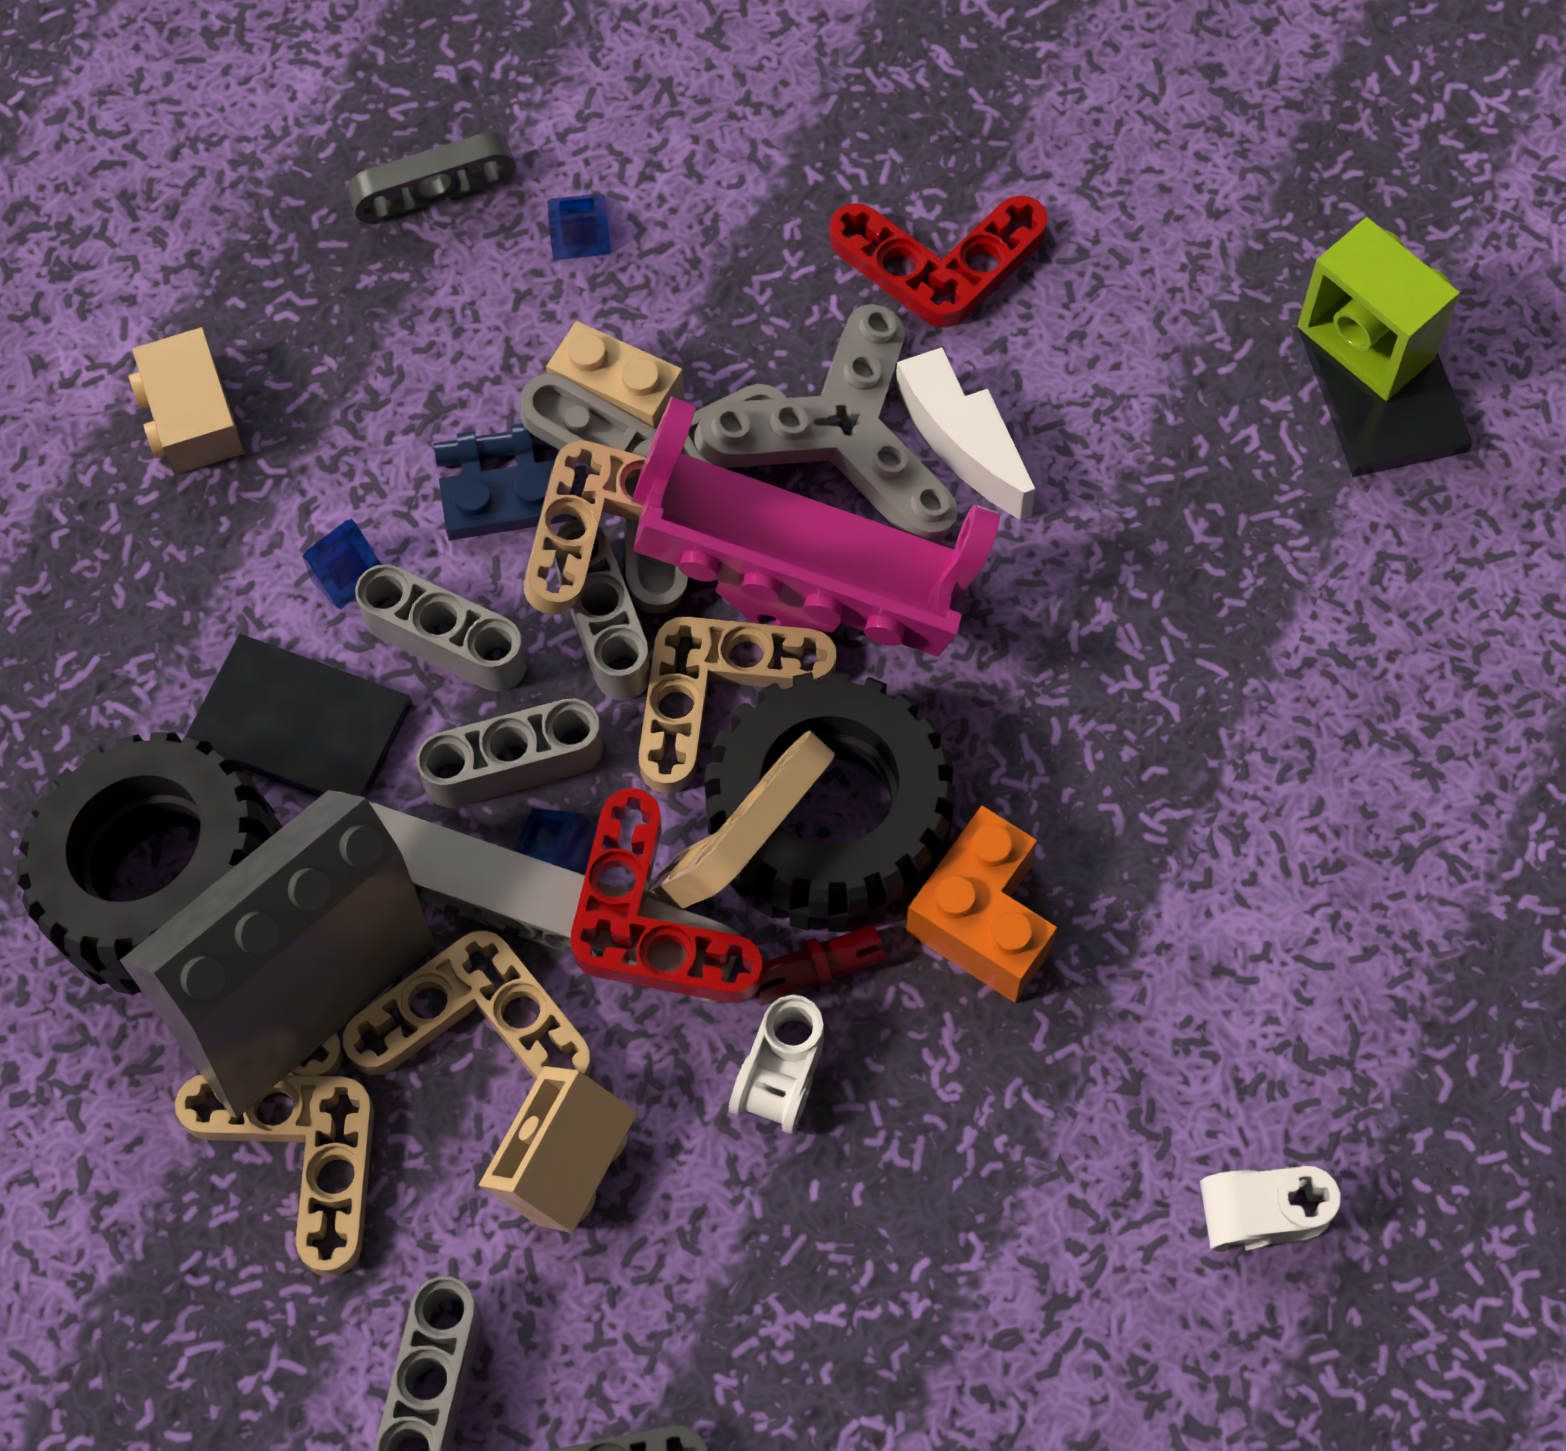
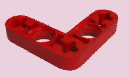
[830,195,1048,328]
[570,788,763,1003]

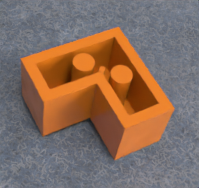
[906,805,1057,1003]

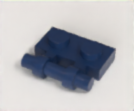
[433,423,569,541]

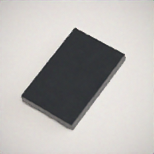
[1298,328,1473,477]
[186,633,413,798]

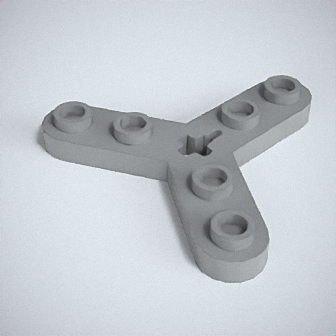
[694,304,958,543]
[519,374,786,614]

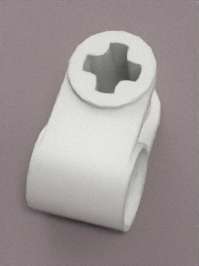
[728,995,824,1135]
[1200,1166,1340,1253]

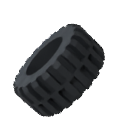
[704,671,955,932]
[17,732,283,995]

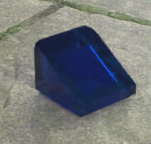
[548,194,611,260]
[302,518,382,609]
[514,808,597,876]

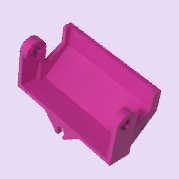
[632,396,1000,657]

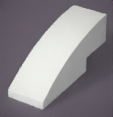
[896,347,1035,520]

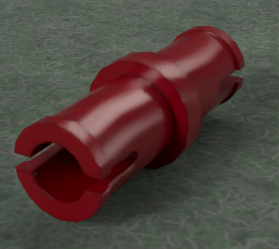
[748,924,886,1006]

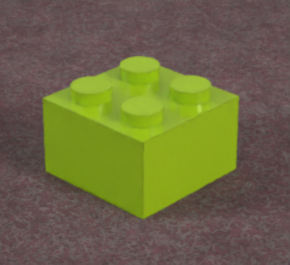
[1297,217,1460,402]

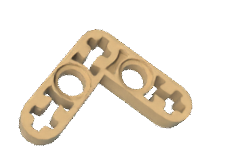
[524,440,646,615]
[639,617,837,794]
[647,731,835,909]
[343,930,592,1081]
[175,1075,374,1277]

